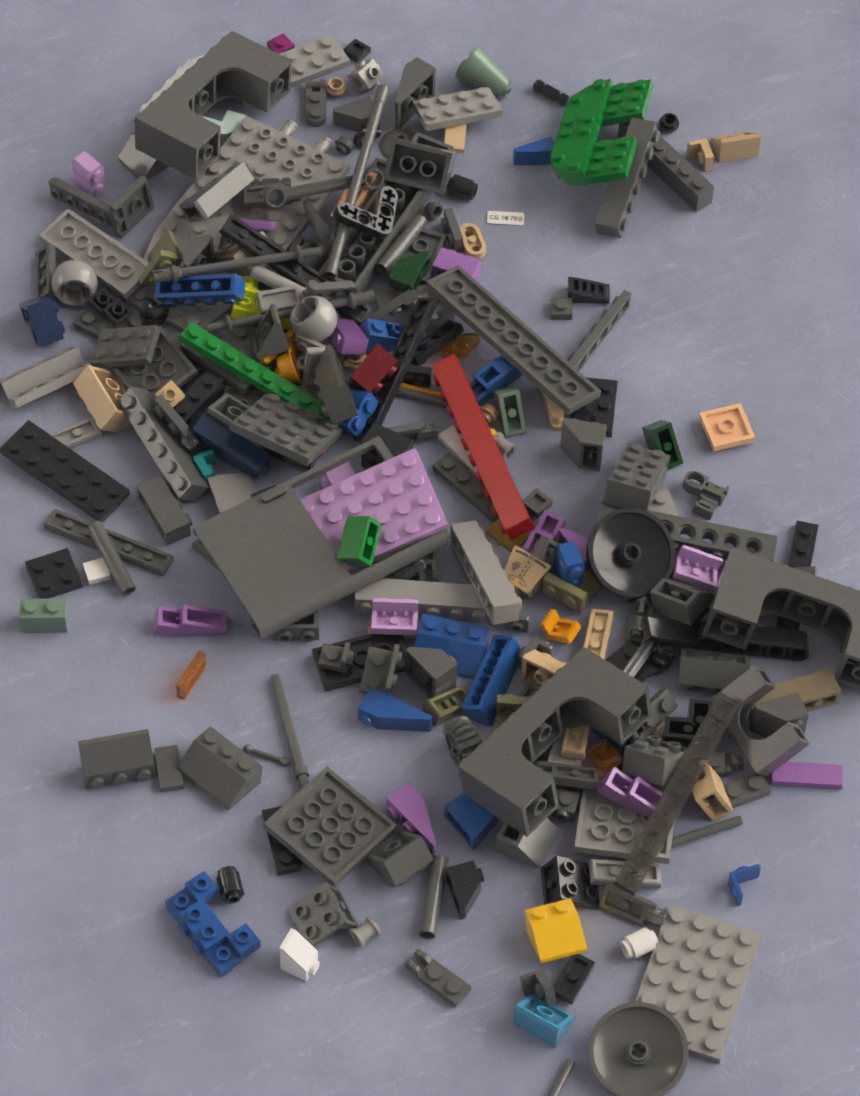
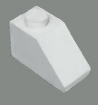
[279,928,320,982]

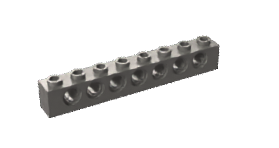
[597,501,778,561]

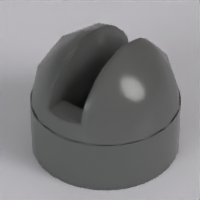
[425,201,443,219]

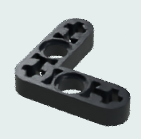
[333,186,398,240]

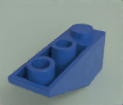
[359,318,424,352]

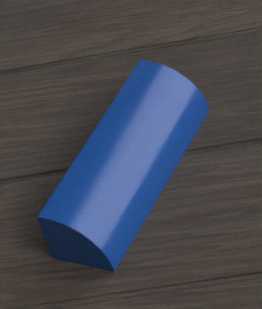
[461,635,521,726]

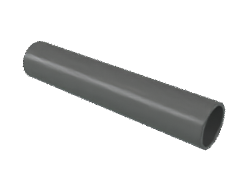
[375,214,428,275]
[87,521,136,596]
[419,854,449,939]

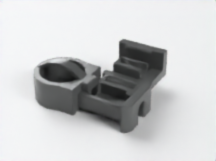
[682,471,729,520]

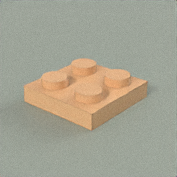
[699,403,755,452]

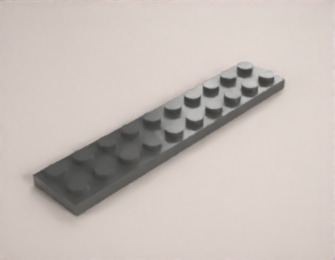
[426,265,601,415]

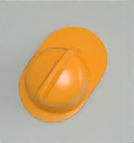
[274,342,302,384]

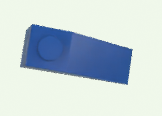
[358,687,432,732]

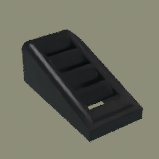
[567,277,610,304]

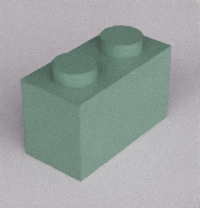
[19,598,68,633]

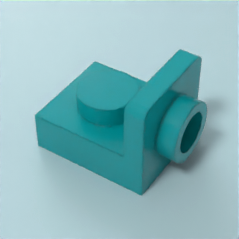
[193,449,215,486]

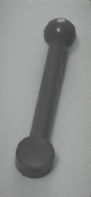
[243,744,289,767]

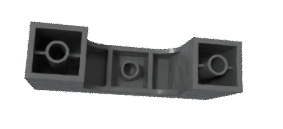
[134,31,292,180]
[702,547,860,689]
[458,647,652,837]

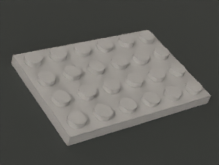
[635,904,762,1064]

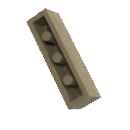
[749,669,841,722]

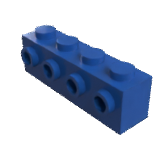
[155,273,245,307]

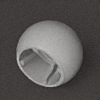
[51,260,98,306]
[290,296,337,342]

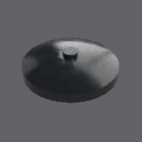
[586,508,675,599]

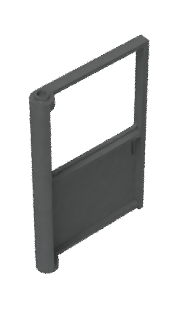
[193,436,450,640]

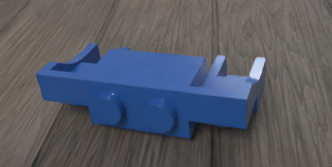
[165,871,261,978]

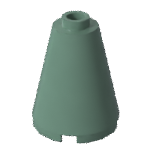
[455,45,512,98]

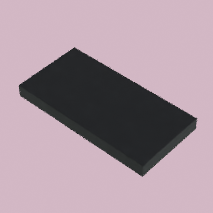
[312,634,407,692]

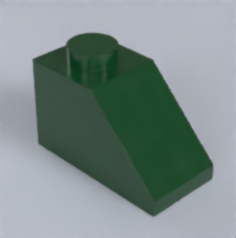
[387,251,431,293]
[642,420,683,470]

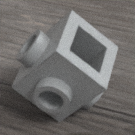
[347,59,384,92]

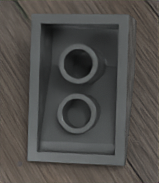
[395,57,436,130]

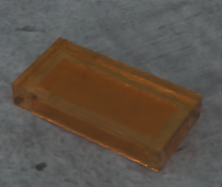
[176,650,207,700]

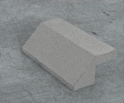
[0,346,91,408]

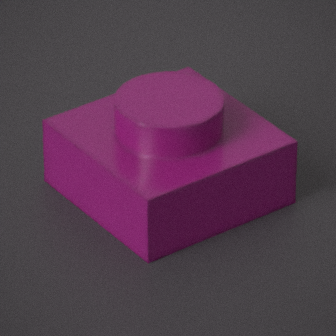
[267,33,295,54]

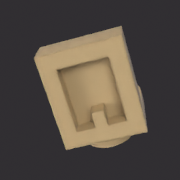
[686,139,714,172]
[155,380,185,408]

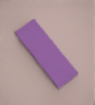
[771,762,843,789]

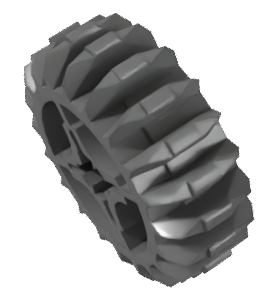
[443,716,482,768]

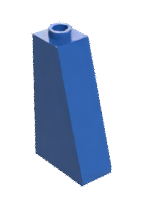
[444,793,500,850]

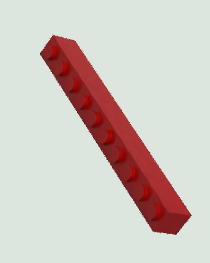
[432,354,535,540]

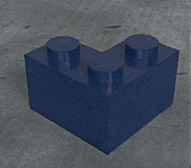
[19,295,65,347]

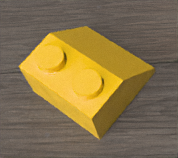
[525,898,587,963]

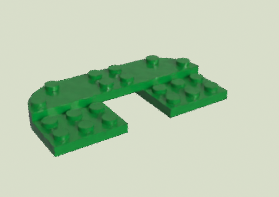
[550,79,653,186]

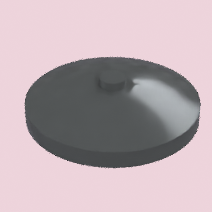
[589,1002,689,1096]

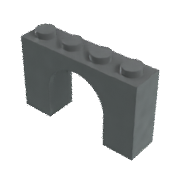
[712,666,810,776]

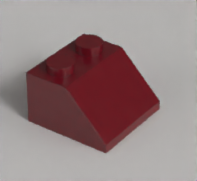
[348,344,398,395]

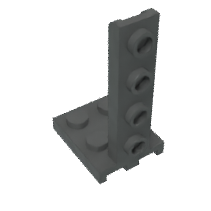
[48,175,154,238]

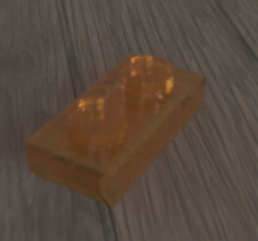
[586,739,623,774]

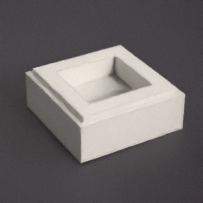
[83,558,111,585]

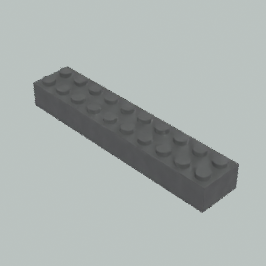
[319,132,454,293]

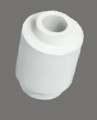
[620,927,658,959]

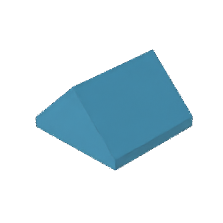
[513,993,575,1048]

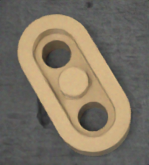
[460,223,486,259]

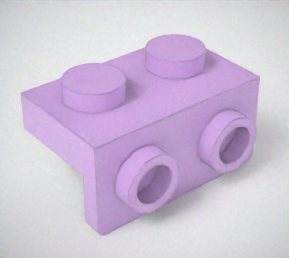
[672,545,723,592]
[371,598,418,635]

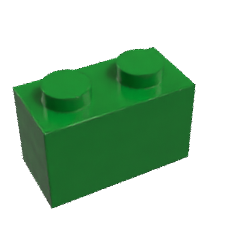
[337,516,382,567]

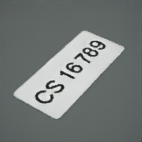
[487,211,525,225]

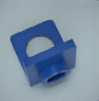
[727,864,761,906]

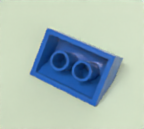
[415,613,490,679]

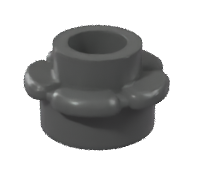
[335,136,354,154]

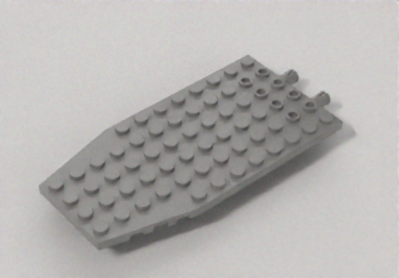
[126,116,350,332]

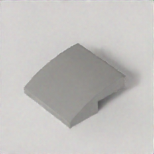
[207,473,257,514]

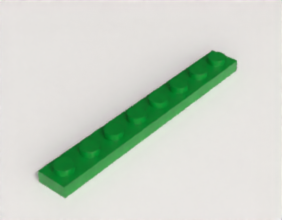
[178,322,331,420]

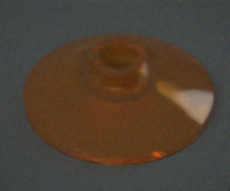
[440,333,480,359]

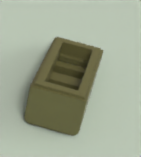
[422,685,468,727]

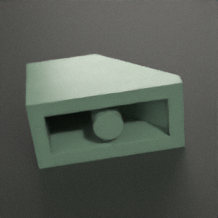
[493,387,526,436]

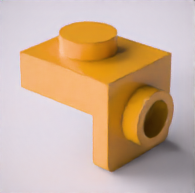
[541,609,581,644]

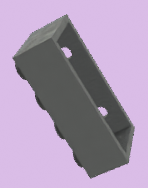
[603,444,671,512]

